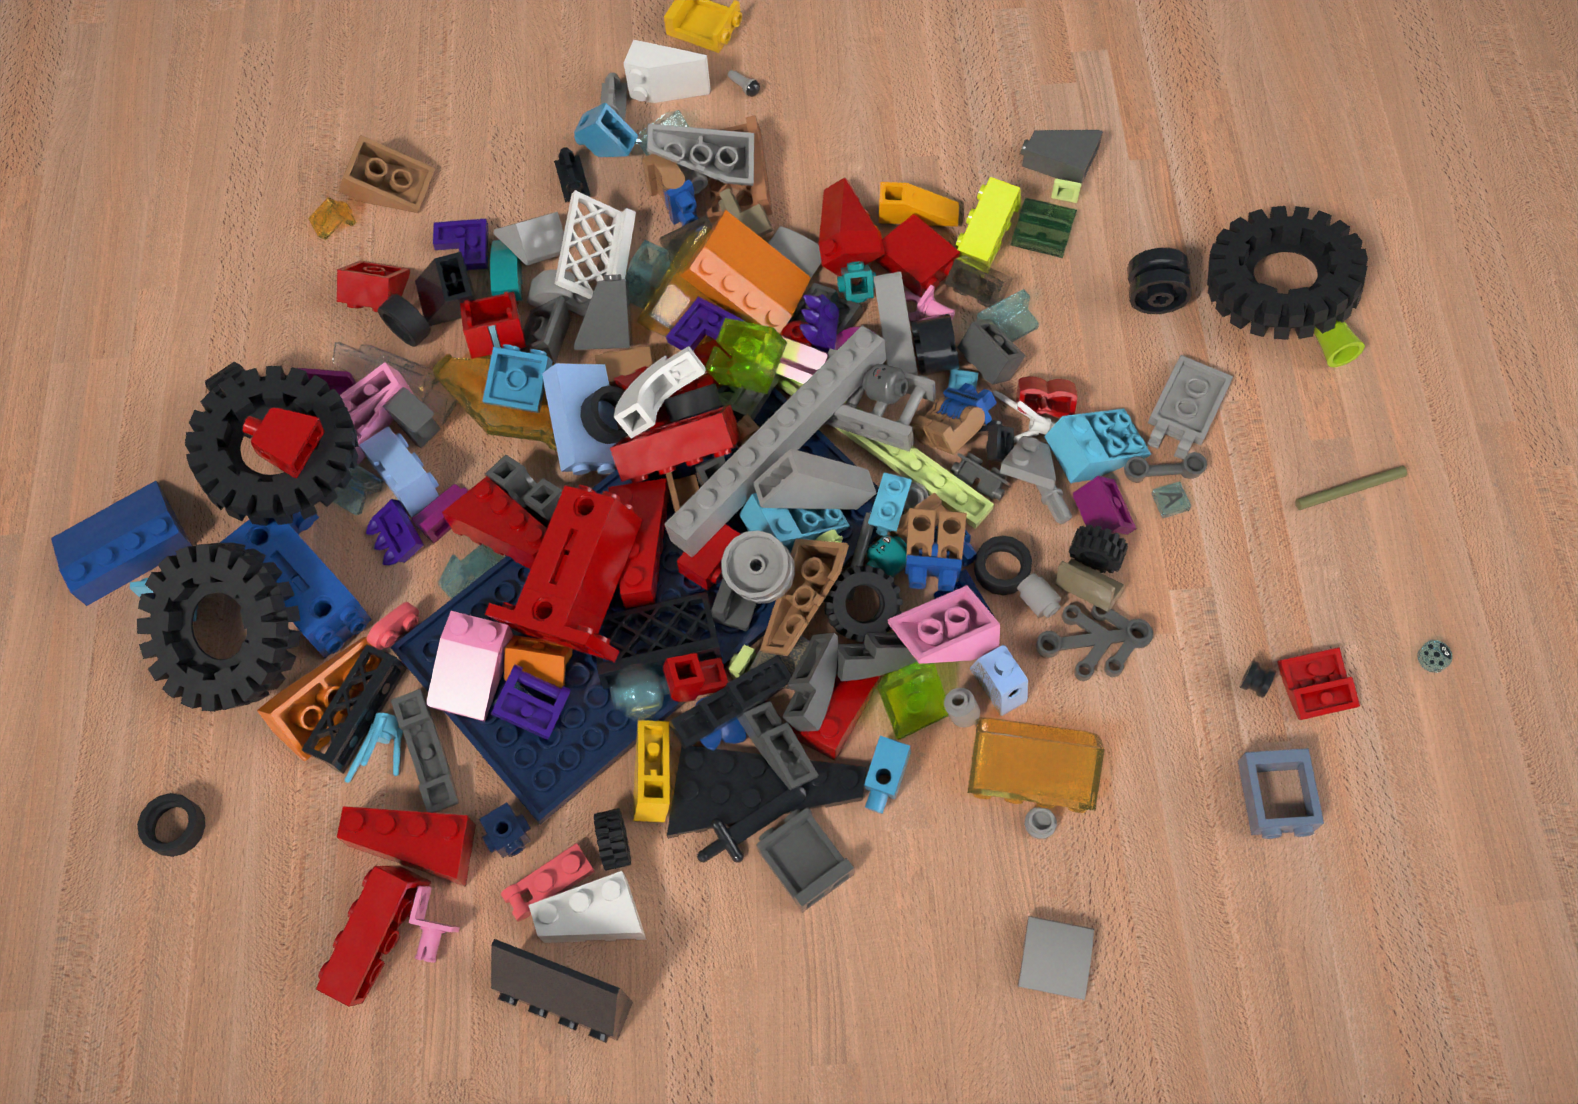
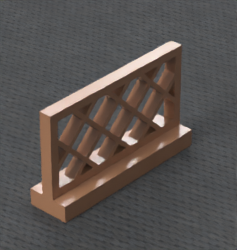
[704,115,773,223]

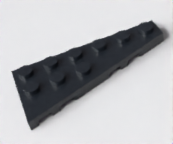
[667,746,866,839]

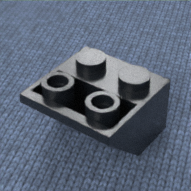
[415,252,476,326]

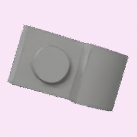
[526,269,594,317]

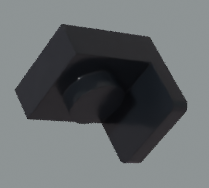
[977,420,1014,463]

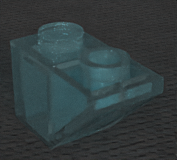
[625,240,671,309]

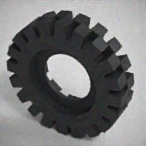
[1207,206,1368,340]
[185,366,359,526]
[137,543,301,712]

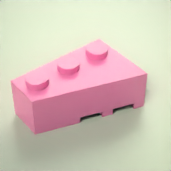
[340,362,413,464]

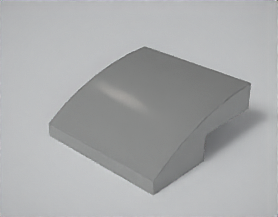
[769,226,821,277]
[1018,916,1094,1000]

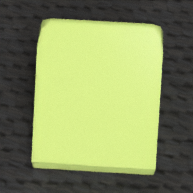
[1051,178,1082,203]

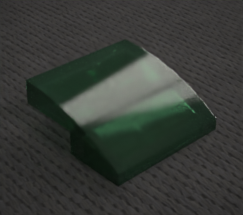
[1011,197,1077,258]

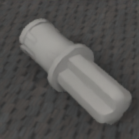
[1036,485,1072,524]

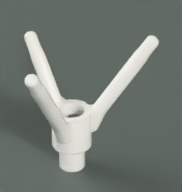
[993,390,1056,443]

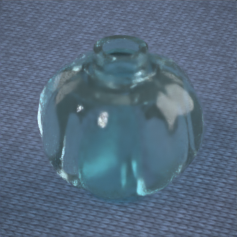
[610,664,670,721]

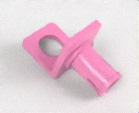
[904,285,955,321]
[409,886,460,963]

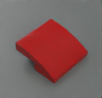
[1277,647,1360,720]

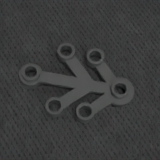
[1036,605,1153,681]

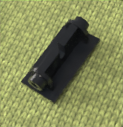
[554,147,590,203]

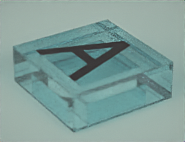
[1151,481,1191,519]

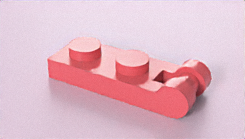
[501,843,595,922]

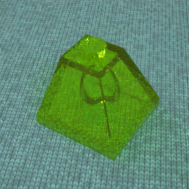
[877,661,949,740]

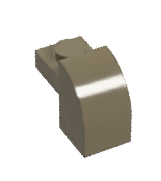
[718,188,774,237]

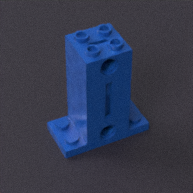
[219,512,372,658]

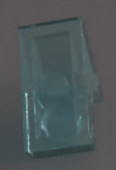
[437,544,498,599]

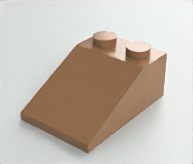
[338,135,435,213]

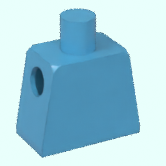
[574,103,638,157]
[864,736,911,814]

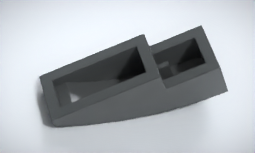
[836,632,917,681]
[782,633,838,731]

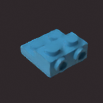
[482,344,553,413]

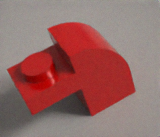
[663,653,728,702]

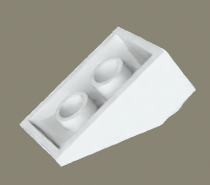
[624,40,711,103]

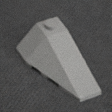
[647,123,754,186]

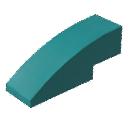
[490,240,523,301]

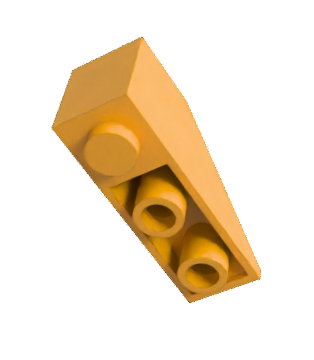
[879,182,959,227]

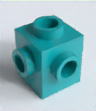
[837,261,876,303]

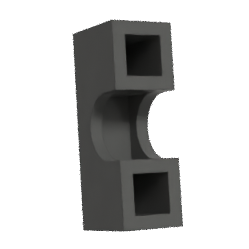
[485,454,563,528]

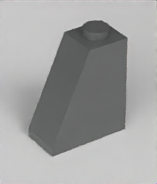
[1020,130,1103,185]
[574,274,633,350]

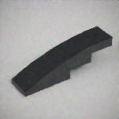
[669,655,792,750]

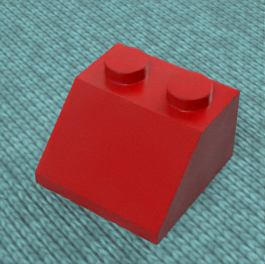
[336,260,410,312]

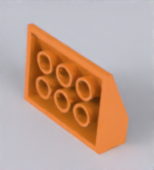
[680,210,811,342]

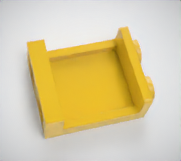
[664,0,742,53]

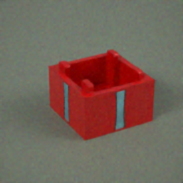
[460,291,526,359]

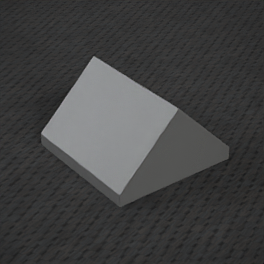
[493,212,564,266]

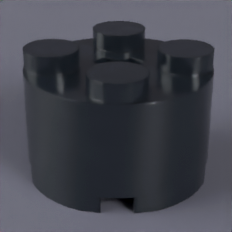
[911,314,959,375]

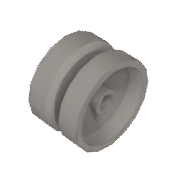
[721,530,795,604]

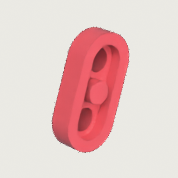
[367,602,419,650]

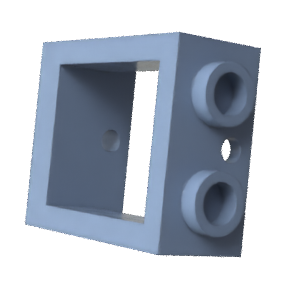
[1238,748,1324,839]

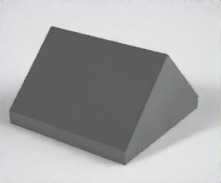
[519,296,571,365]

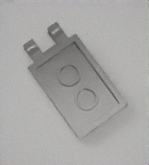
[1147,355,1233,460]

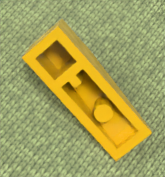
[633,720,670,822]

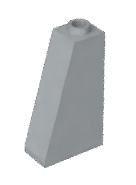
[873,272,918,376]
[753,448,876,510]

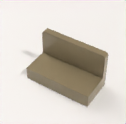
[1056,558,1124,612]

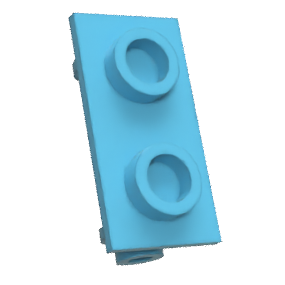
[868,472,912,536]

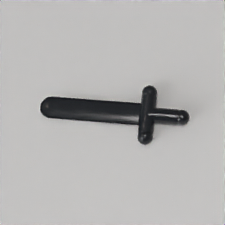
[697,786,806,863]

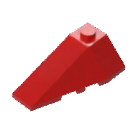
[789,674,883,761]

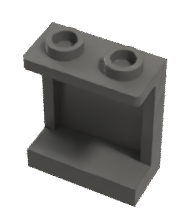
[756,807,854,913]

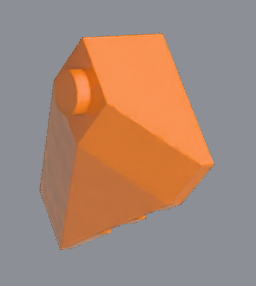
[257,637,382,761]

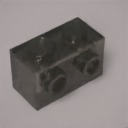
[945,255,1013,308]

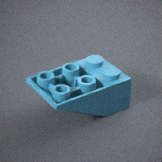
[1044,409,1151,483]
[739,493,850,554]

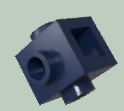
[479,802,531,858]

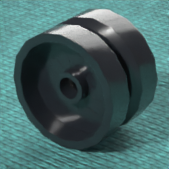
[1127,248,1192,314]

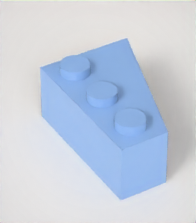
[359,426,439,517]

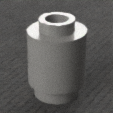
[1017,573,1061,618]
[944,688,980,728]

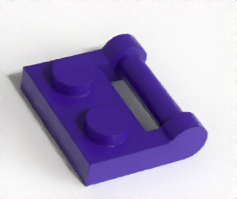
[491,664,571,740]

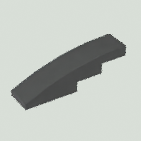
[737,701,818,790]

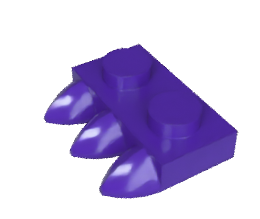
[799,294,839,353]
[366,499,424,566]

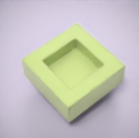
[729,645,756,680]

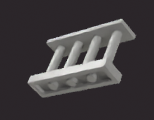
[824,348,936,452]

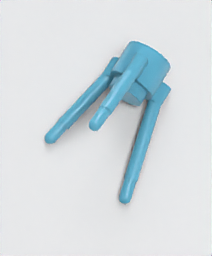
[345,713,403,783]

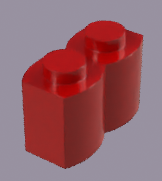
[1016,376,1078,418]

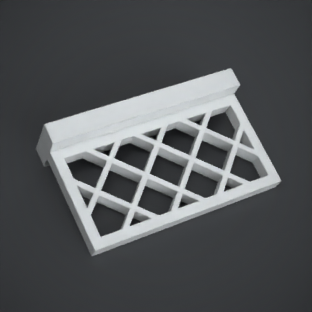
[554,190,636,300]

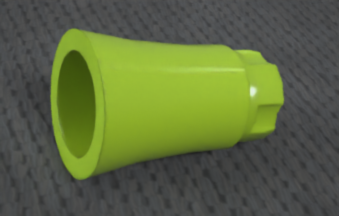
[1314,320,1365,368]

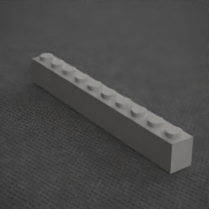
[664,325,886,557]

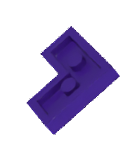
[433,219,488,270]
[666,296,745,351]

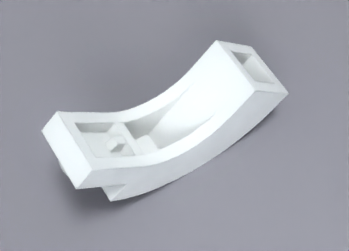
[614,346,706,439]

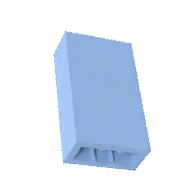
[542,363,618,475]

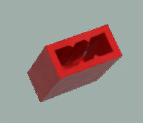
[875,214,960,298]

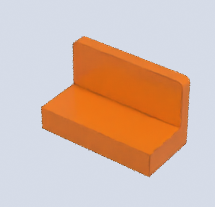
[504,635,573,688]

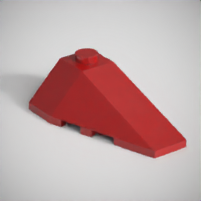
[818,177,885,276]

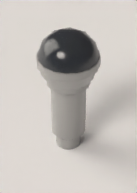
[728,70,760,97]

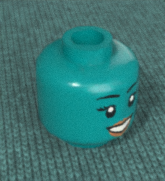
[866,535,907,578]

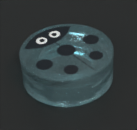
[1417,640,1453,673]

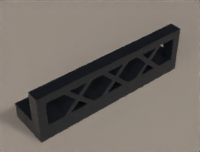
[302,644,407,774]

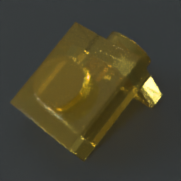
[308,197,356,240]

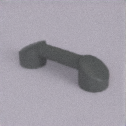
[1124,452,1207,483]

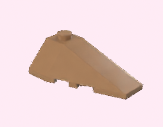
[760,539,849,656]

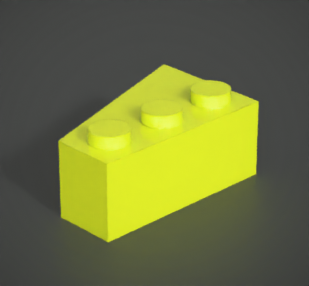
[955,177,1021,270]

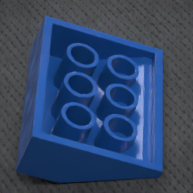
[51,481,193,606]

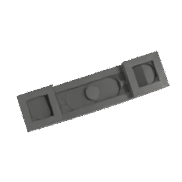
[391,689,459,813]

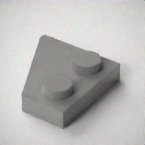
[1000,436,1056,490]

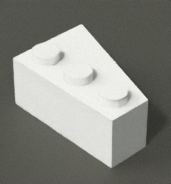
[529,871,646,943]

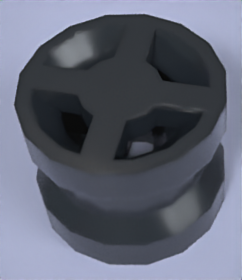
[1240,660,1276,698]

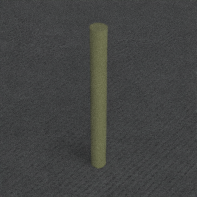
[1295,465,1407,510]

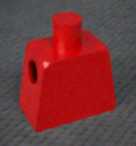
[243,407,325,479]

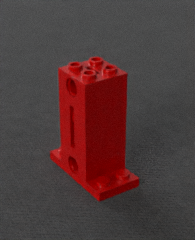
[485,484,643,662]

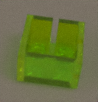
[705,318,787,394]

